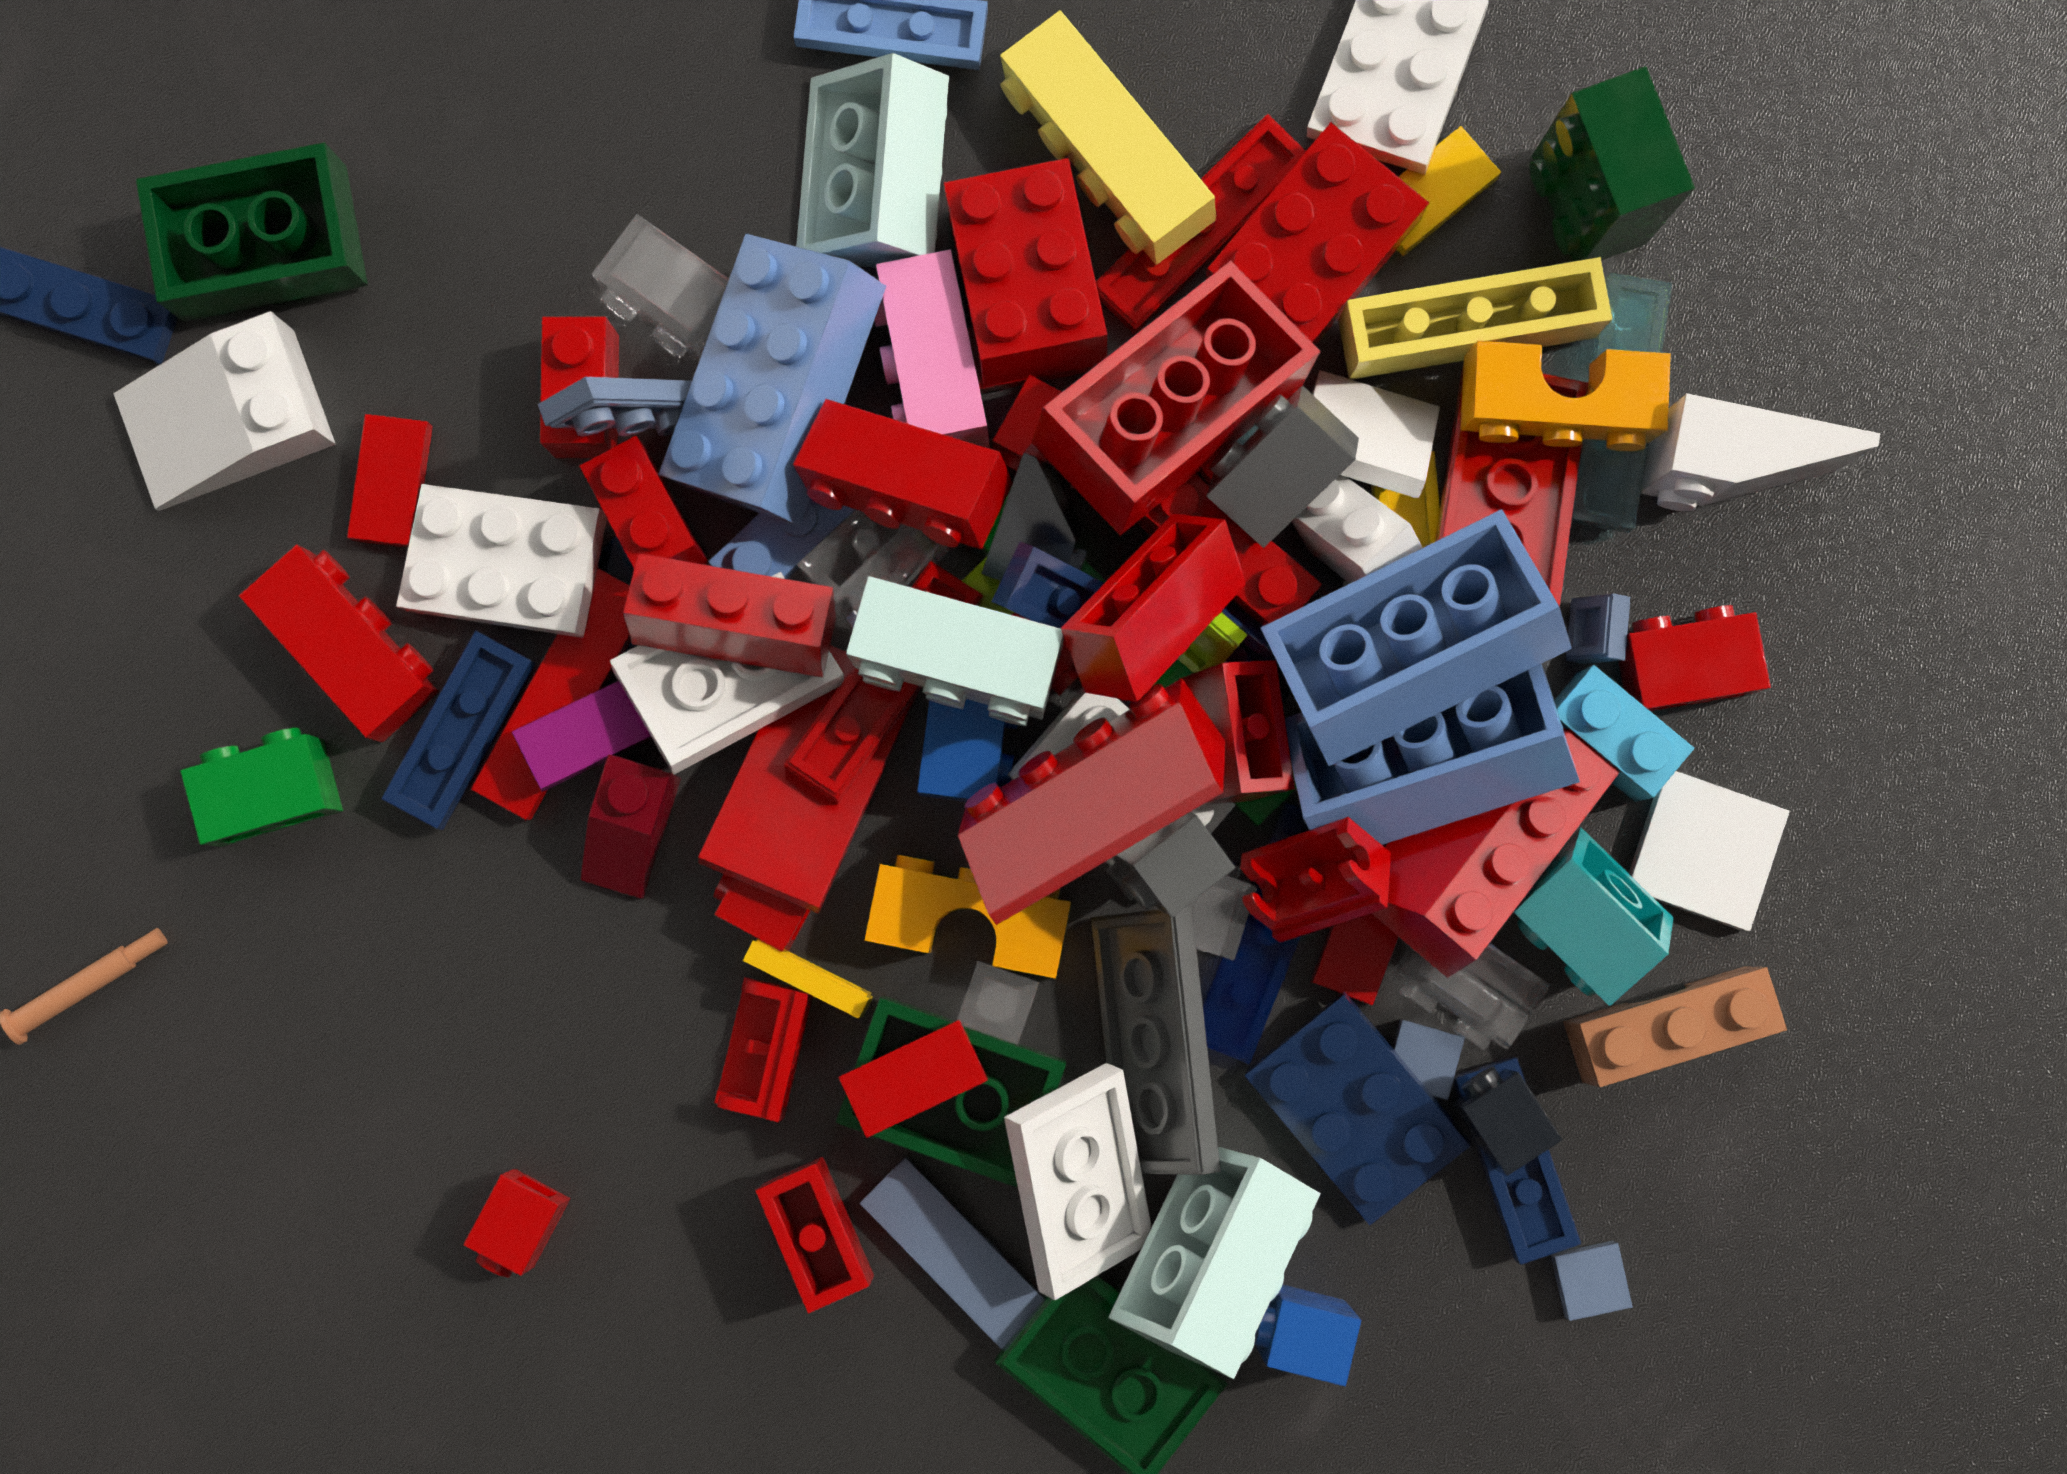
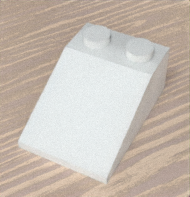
[113,311,336,511]
[1640,393,1880,511]

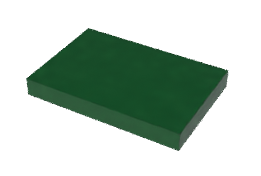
[994,1275,1227,1474]

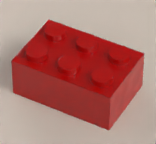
[1206,122,1429,346]
[944,158,1107,387]

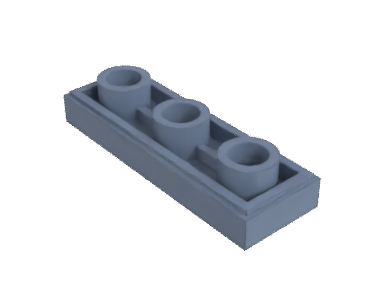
[538,377,692,436]

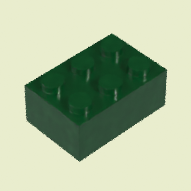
[1530,66,1695,262]
[136,142,368,322]
[835,996,1066,1188]

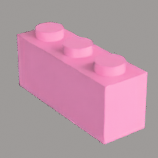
[874,249,990,448]

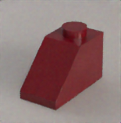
[581,754,681,899]

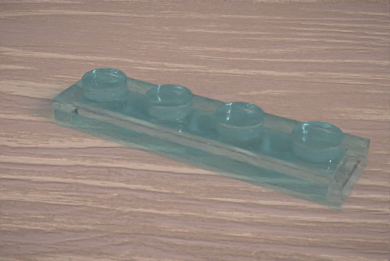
[1571,273,1672,533]

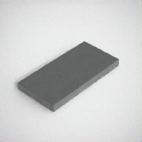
[1091,906,1221,1175]

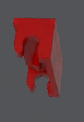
[1240,817,1391,942]
[714,977,813,1122]

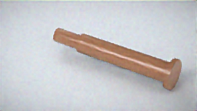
[0,928,168,1045]

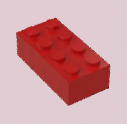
[1031,261,1321,535]

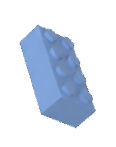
[658,234,886,526]
[1261,509,1572,766]
[1285,664,1580,845]

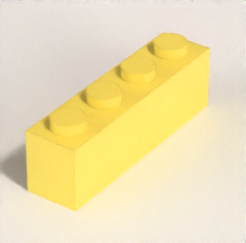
[1000,10,1216,265]
[1338,257,1612,380]

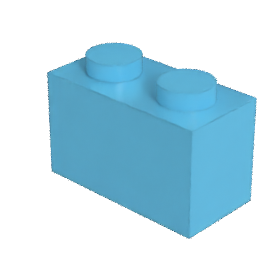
[1554,665,1694,802]

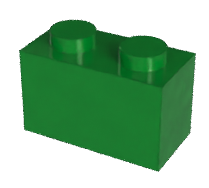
[180,728,343,847]

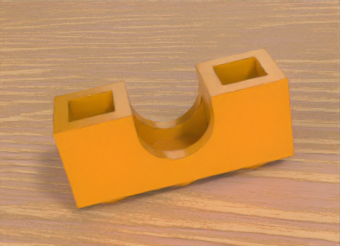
[1461,341,1671,451]
[864,855,1071,979]

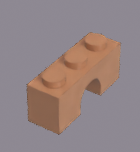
[1563,966,1787,1087]

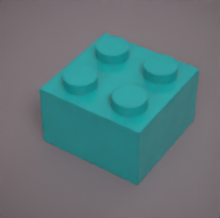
[1514,827,1673,1006]

